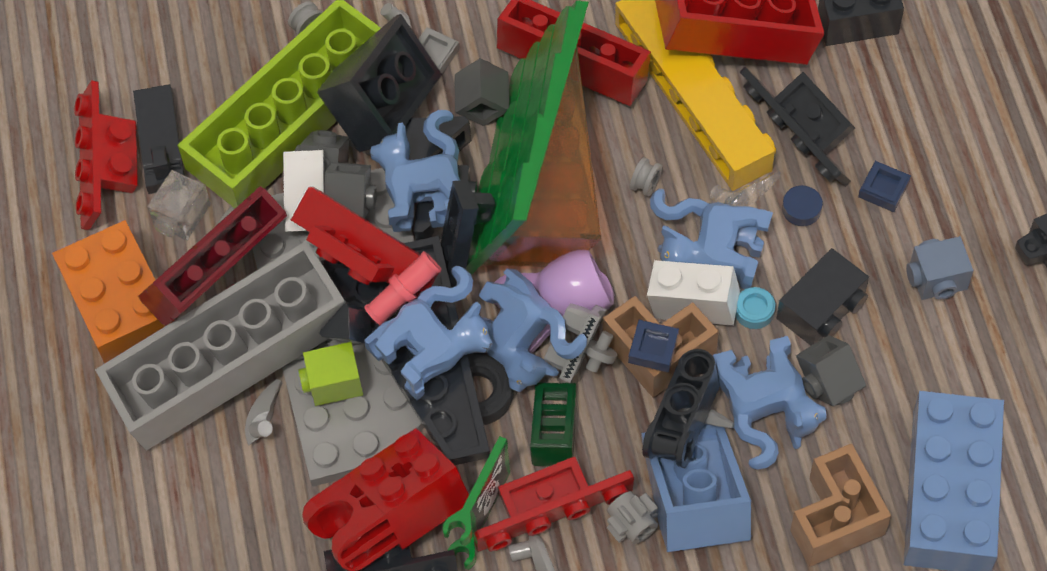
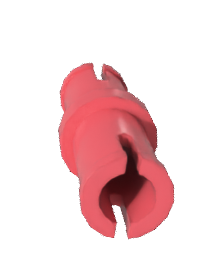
[364,251,442,325]

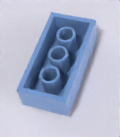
[903,391,1004,571]

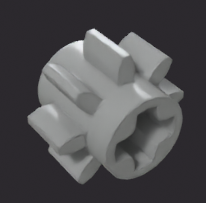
[607,491,658,544]

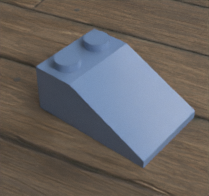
[641,424,751,552]

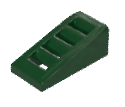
[530,383,577,467]

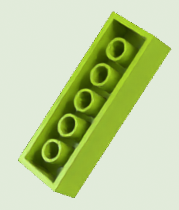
[177,0,381,208]

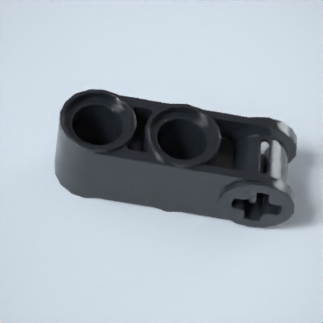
[642,349,720,468]

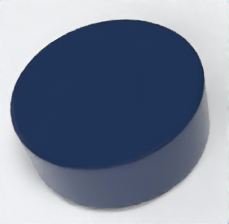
[782,185,823,226]

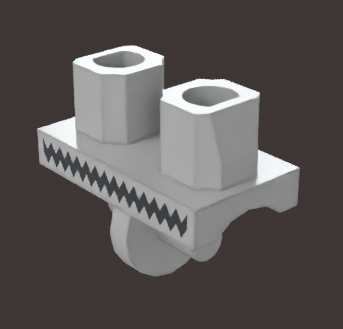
[544,303,617,383]

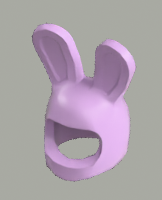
[494,250,614,353]

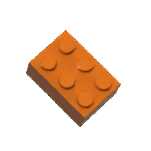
[52,220,175,364]

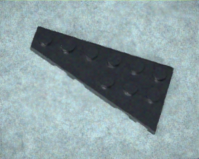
[321,236,490,465]

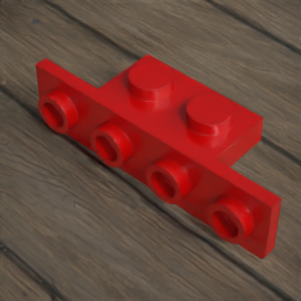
[74,80,138,230]
[290,187,439,297]
[474,456,634,552]

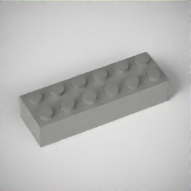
[95,240,346,451]

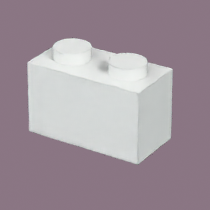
[647,260,740,326]

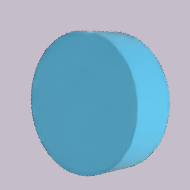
[735,287,775,329]

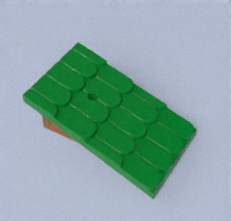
[466,1,601,275]

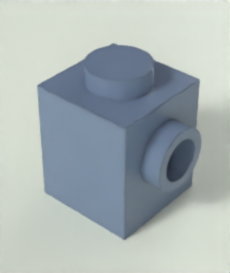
[906,236,974,300]

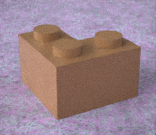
[603,296,719,397]
[790,443,891,567]

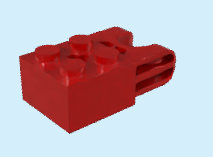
[302,428,469,571]

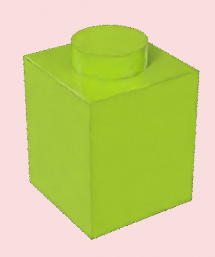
[298,342,363,406]

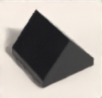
[319,303,371,344]

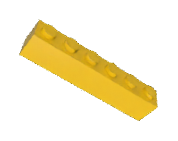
[615,0,776,191]

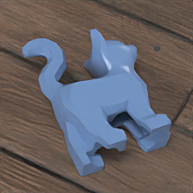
[370,110,460,232]
[650,188,773,289]
[364,266,492,400]
[479,268,587,392]
[713,336,827,470]

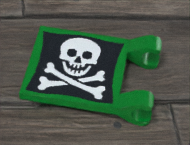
[443,436,510,570]

